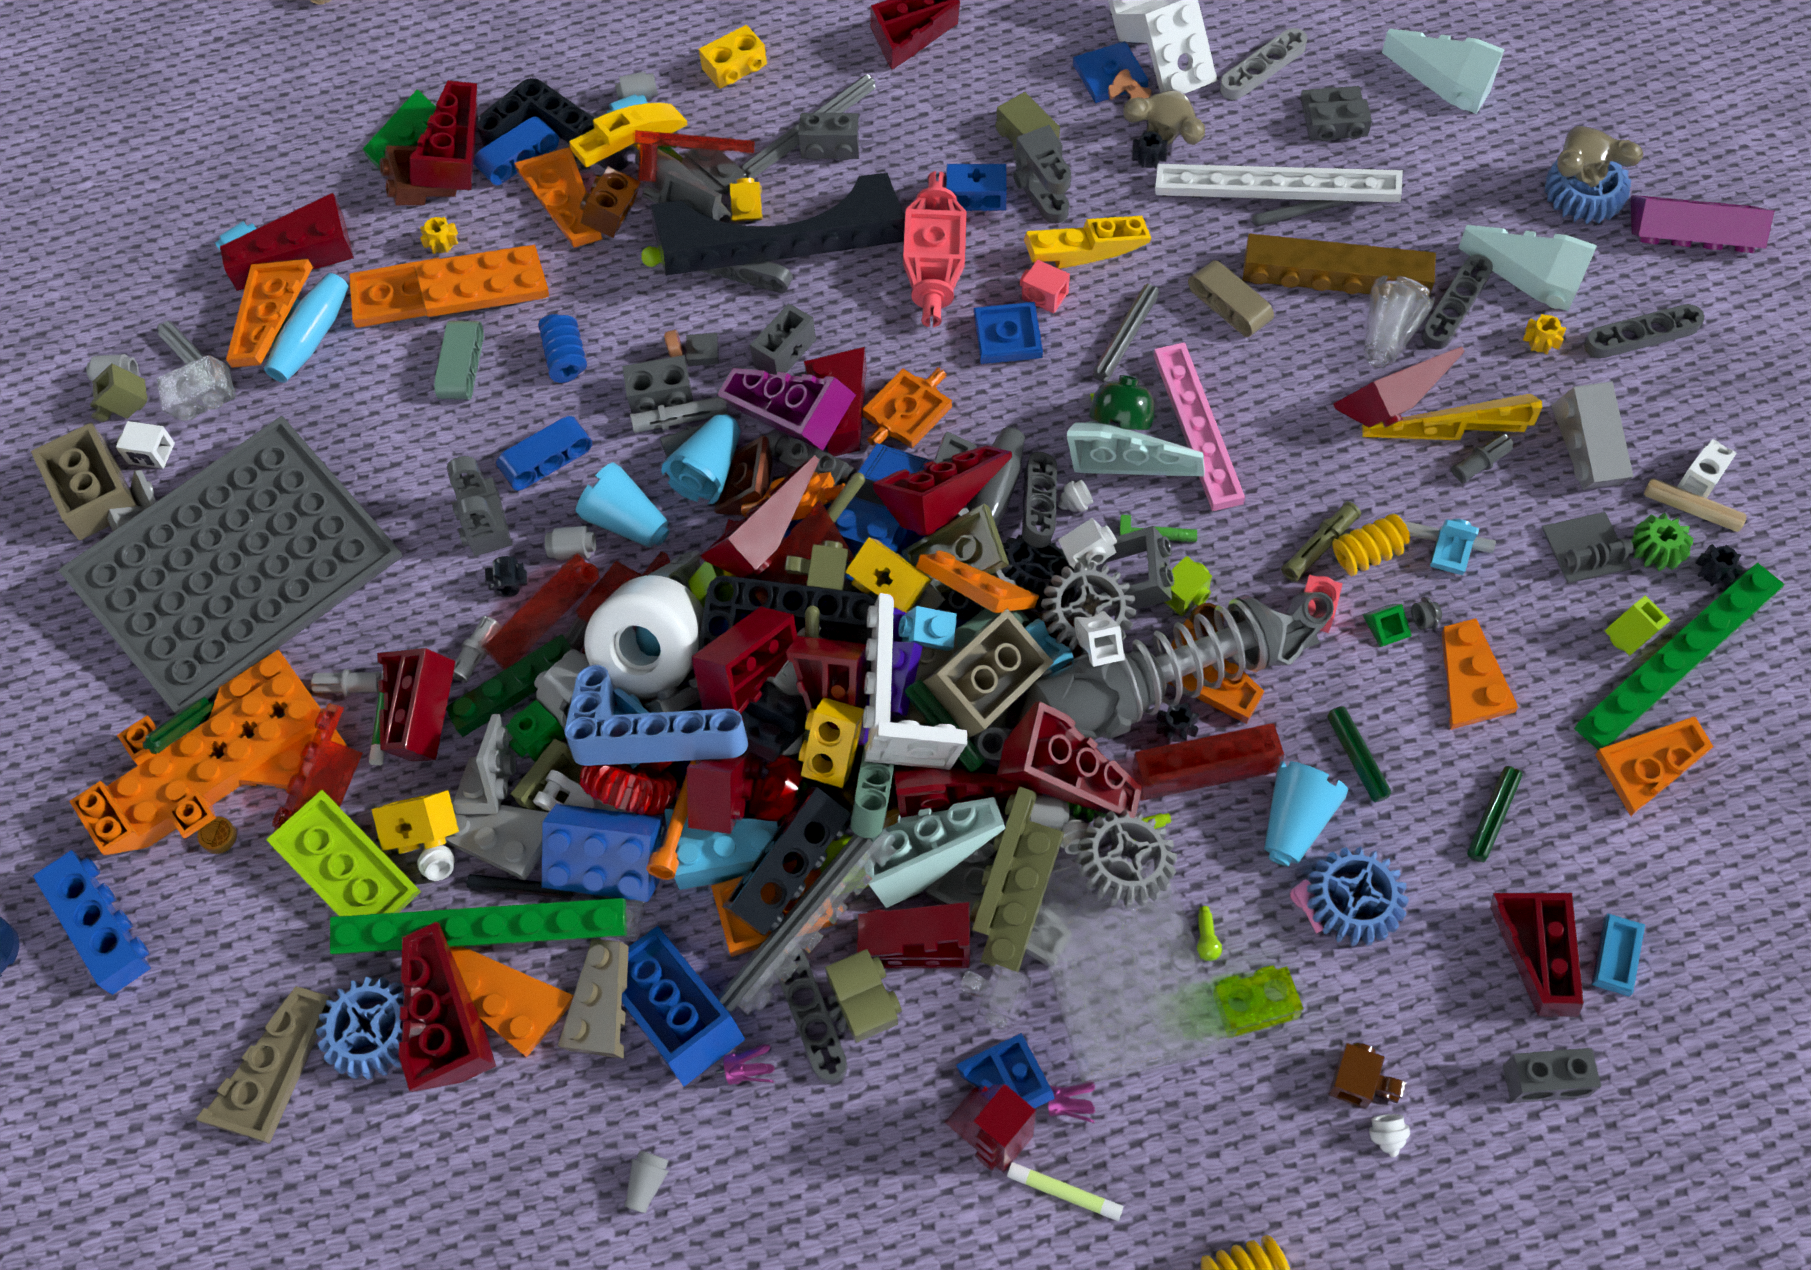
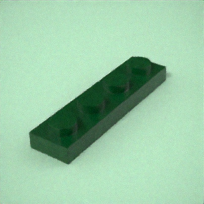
[446,634,573,737]

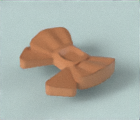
[1108,69,1152,99]

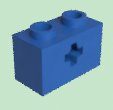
[947,163,1007,211]

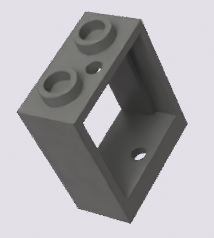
[1082,526,1174,617]

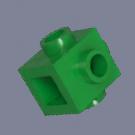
[505,699,566,762]

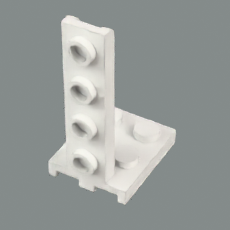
[863,593,967,770]

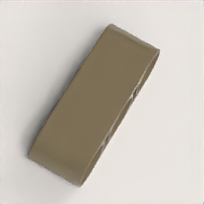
[1188,260,1274,338]

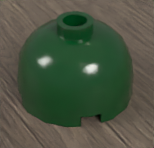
[1089,375,1155,430]

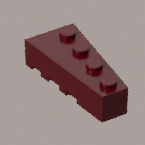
[410,80,477,191]
[220,192,354,291]

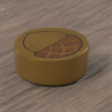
[197,816,237,854]

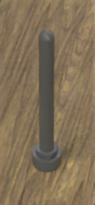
[1252,200,1357,226]

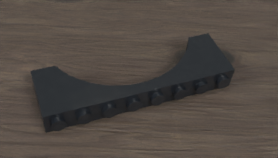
[651,173,905,276]

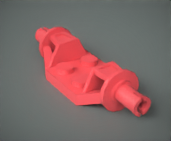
[903,171,967,327]

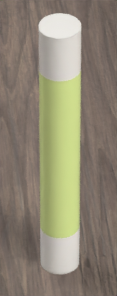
[1007,1162,1124,1222]

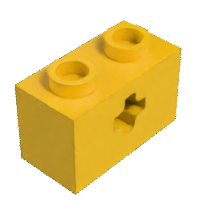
[845,537,932,613]
[371,790,459,854]

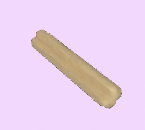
[1644,478,1747,532]

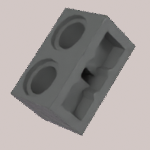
[622,355,693,414]
[1503,1048,1602,1103]

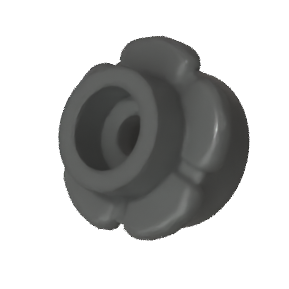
[1411,597,1442,630]

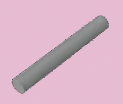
[1404,521,1496,553]

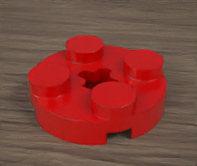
[749,755,803,822]

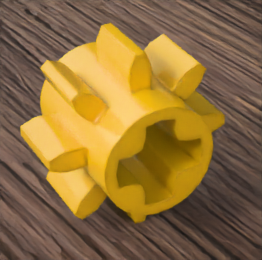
[420,217,458,254]
[1523,314,1566,355]

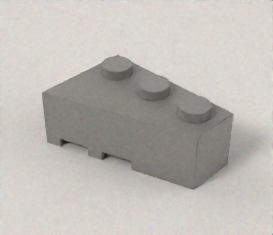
[1551,381,1633,490]

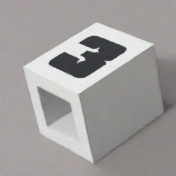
[116,421,175,469]

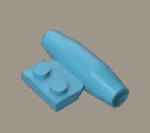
[264,273,348,383]

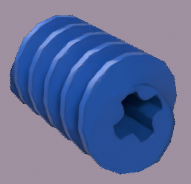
[538,314,587,383]

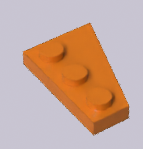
[1441,618,1518,730]
[1595,716,1714,817]

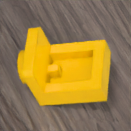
[730,178,763,222]

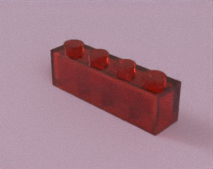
[1132,723,1285,801]

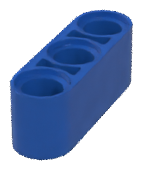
[474,117,559,185]
[496,416,592,491]

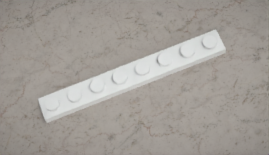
[1155,164,1403,202]

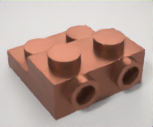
[380,146,457,205]

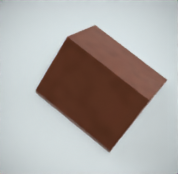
[714,435,773,516]

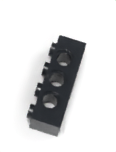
[722,787,852,935]

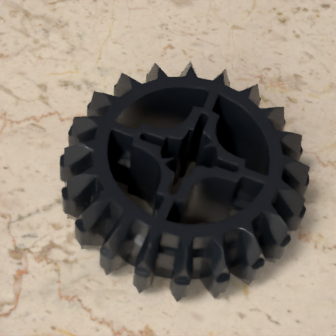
[1001,535,1078,612]

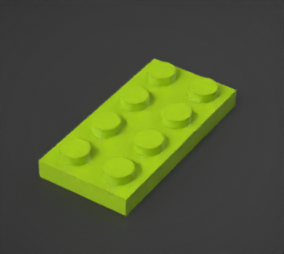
[266,790,421,916]

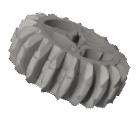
[1041,561,1136,655]
[1076,809,1177,909]

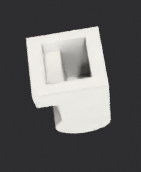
[1677,439,1737,499]
[1074,611,1125,667]

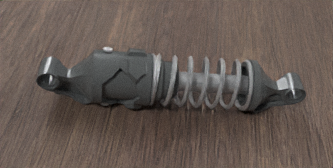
[970,592,1334,760]

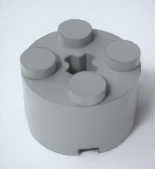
[534,649,589,730]

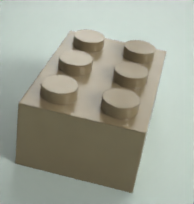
[31,422,138,541]
[923,608,1054,738]

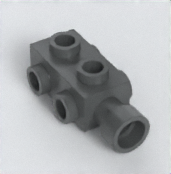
[767,429,857,486]

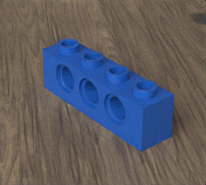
[33,850,151,995]

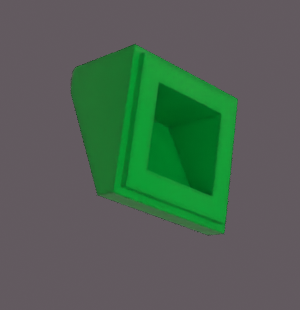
[1363,604,1412,647]

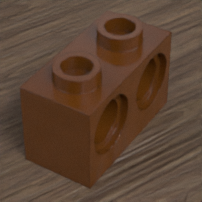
[579,167,641,238]

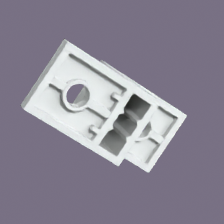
[1108,0,1217,94]

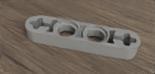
[1220,28,1308,100]

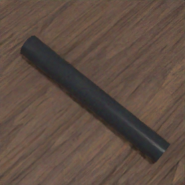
[467,874,576,900]

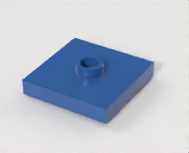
[1073,41,1149,103]
[973,302,1043,364]

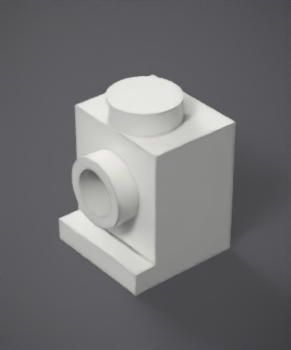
[1058,518,1117,570]

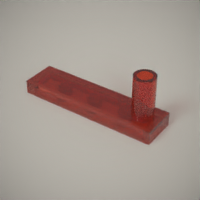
[632,130,755,182]
[481,553,600,670]

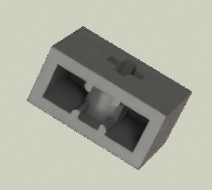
[750,303,816,374]

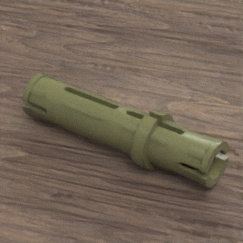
[1281,501,1361,582]

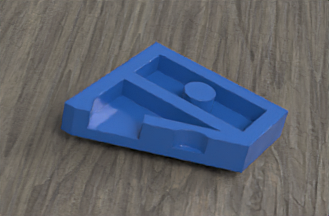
[956,1033,1055,1109]

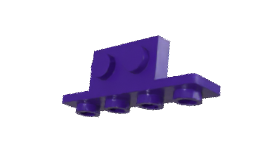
[858,608,922,747]

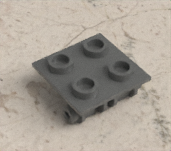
[1542,512,1633,584]

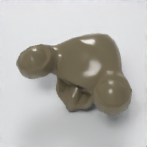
[1123,90,1205,145]
[1557,126,1643,188]

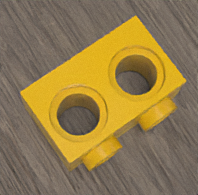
[698,24,767,89]
[799,698,864,788]

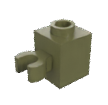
[90,363,148,423]
[785,541,849,591]

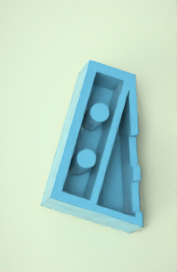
[665,809,785,890]

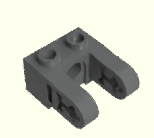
[1013,125,1071,223]
[447,456,513,556]

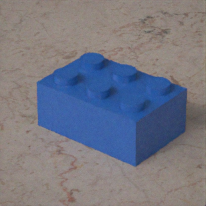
[542,803,662,902]

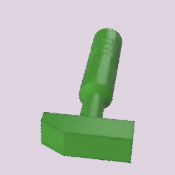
[1119,515,1197,543]

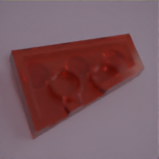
[749,499,854,605]

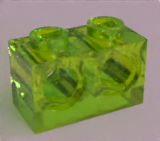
[1211,965,1304,1039]

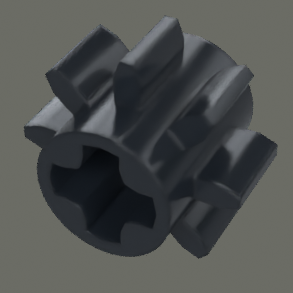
[1132,132,1168,169]
[1695,544,1744,587]
[485,556,527,597]
[1156,702,1199,746]

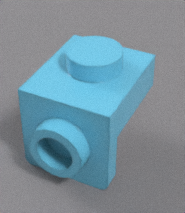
[1429,519,1479,576]
[898,606,957,651]
[1025,618,1074,673]

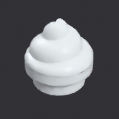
[1058,480,1093,512]
[1060,815,1090,854]
[417,845,455,881]
[1369,1114,1410,1157]

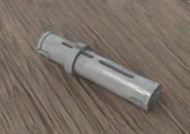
[630,397,728,434]

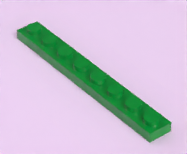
[1574,562,1785,750]
[330,898,627,955]

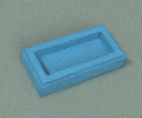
[1592,913,1645,997]

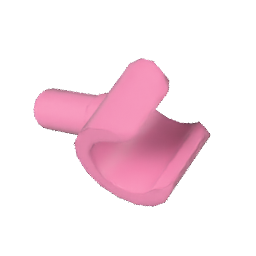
[1290,879,1323,934]

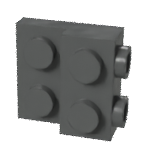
[1300,86,1372,141]

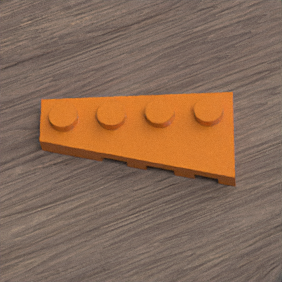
[514,147,602,248]

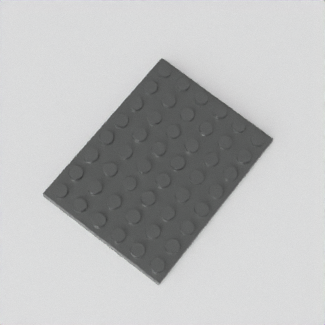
[58,416,403,714]

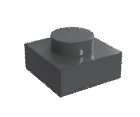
[686,332,719,366]

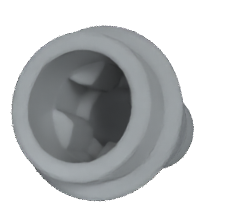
[624,1150,669,1213]

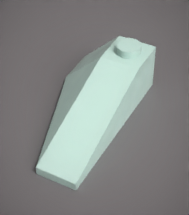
[1382,29,1505,114]
[1458,225,1597,311]
[1067,421,1205,476]
[862,797,1006,908]

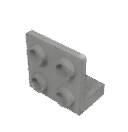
[453,714,516,814]

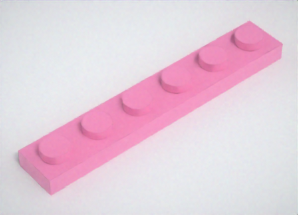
[1154,342,1245,512]

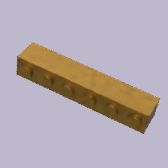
[1242,233,1436,301]

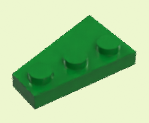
[363,89,436,170]

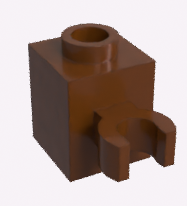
[1328,1043,1406,1109]

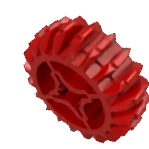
[579,763,677,816]

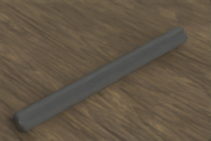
[741,74,876,178]
[717,834,873,1012]

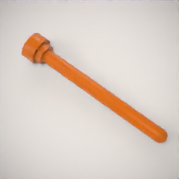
[646,760,698,880]

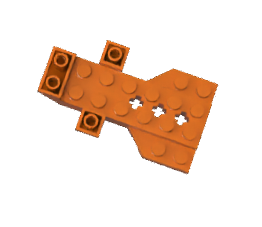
[69,649,349,855]

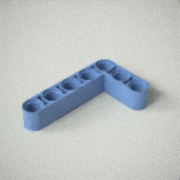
[565,665,748,766]

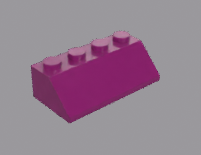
[1630,195,1774,253]

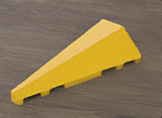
[1362,393,1543,441]

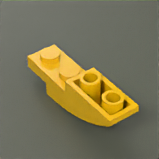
[569,103,688,168]
[1024,216,1151,269]

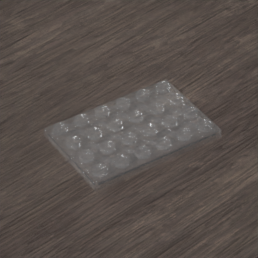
[1035,850,1231,1084]

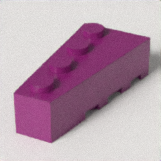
[717,368,856,451]

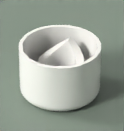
[584,575,704,700]

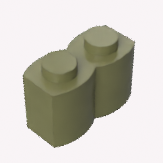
[825,949,902,1043]

